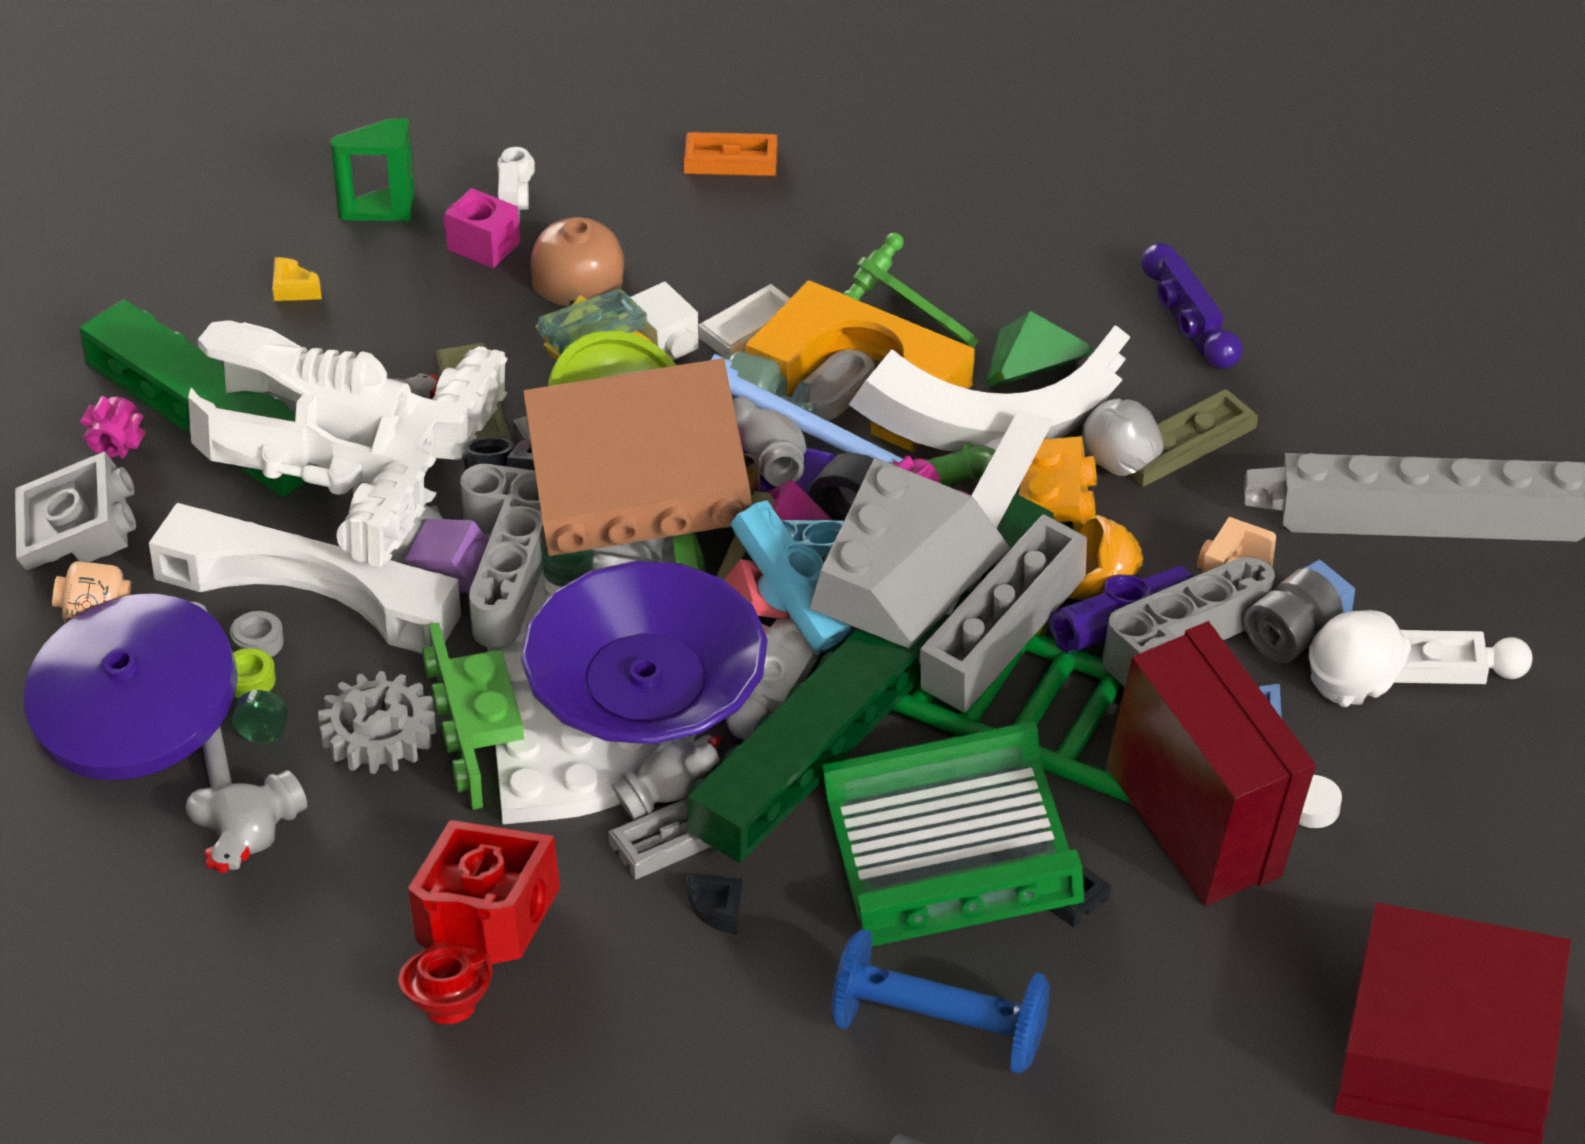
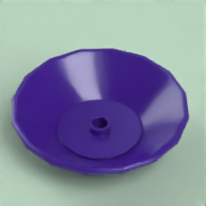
[520,561,768,744]

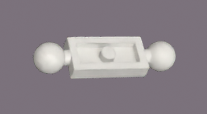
[726,616,822,740]
[1393,630,1533,684]

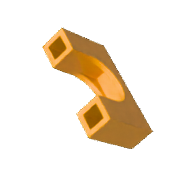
[746,280,975,452]

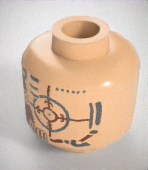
[52,561,131,623]

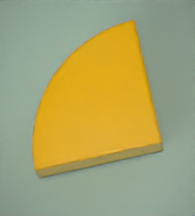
[272,258,322,301]

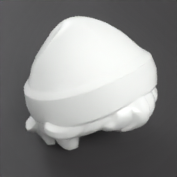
[1309,610,1411,707]

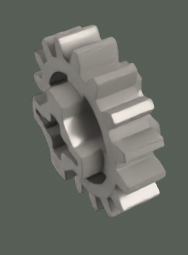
[318,671,437,774]

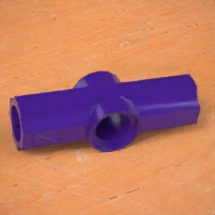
[1049,565,1193,654]

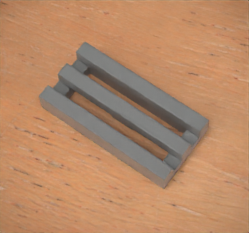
[608,798,711,880]

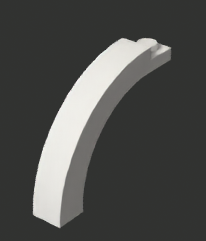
[849,325,1130,452]

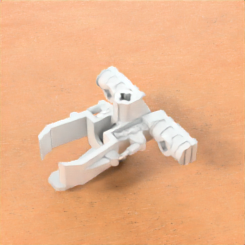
[188,320,508,568]

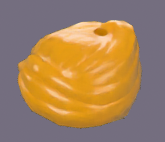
[1068,515,1144,601]

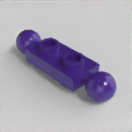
[1141,243,1243,369]

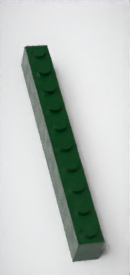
[686,493,1054,864]

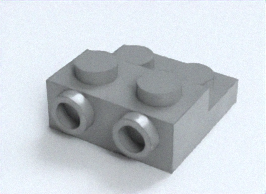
[15,451,136,571]

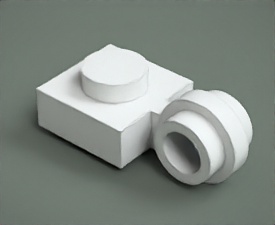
[497,147,535,223]

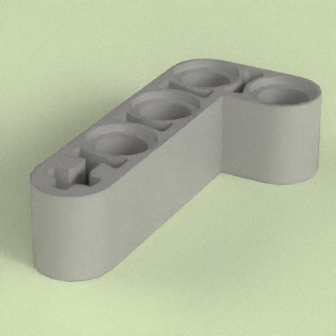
[460,464,548,648]
[1102,557,1275,686]

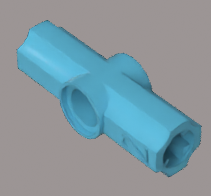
[730,500,853,655]

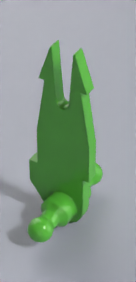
[843,232,979,348]

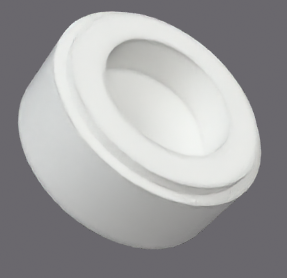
[1299,775,1342,828]

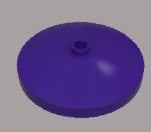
[24,594,238,780]

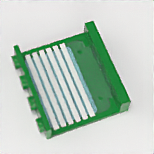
[822,721,1084,947]

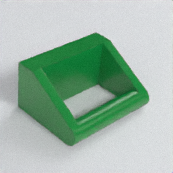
[330,118,415,221]

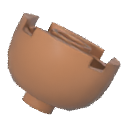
[530,217,625,306]

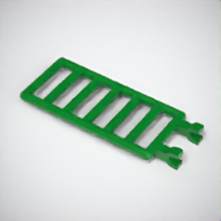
[817,633,1133,805]

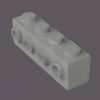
[918,514,1087,713]

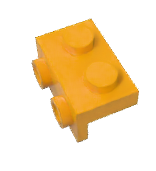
[1019,436,1097,533]

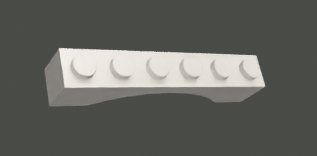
[149,503,461,654]

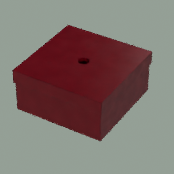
[1106,621,1316,906]
[1334,902,1571,1144]

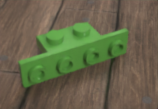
[422,622,524,810]

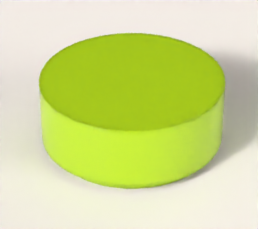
[233,648,276,699]

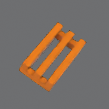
[684,132,778,176]

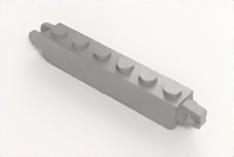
[1244,453,1585,542]

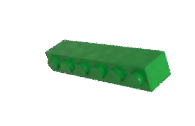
[79,299,320,498]

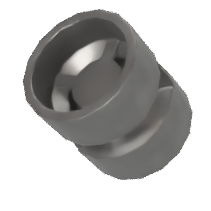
[1244,568,1343,663]

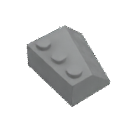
[810,457,1011,649]

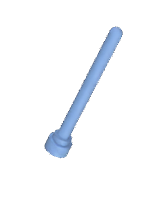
[711,353,903,464]

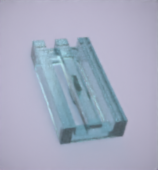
[538,288,647,354]

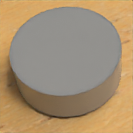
[230,611,284,657]

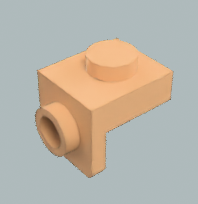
[1197,517,1276,573]

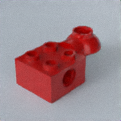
[398,820,560,1024]

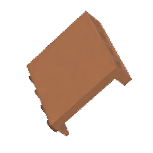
[523,358,752,556]

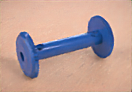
[831,930,1050,1074]

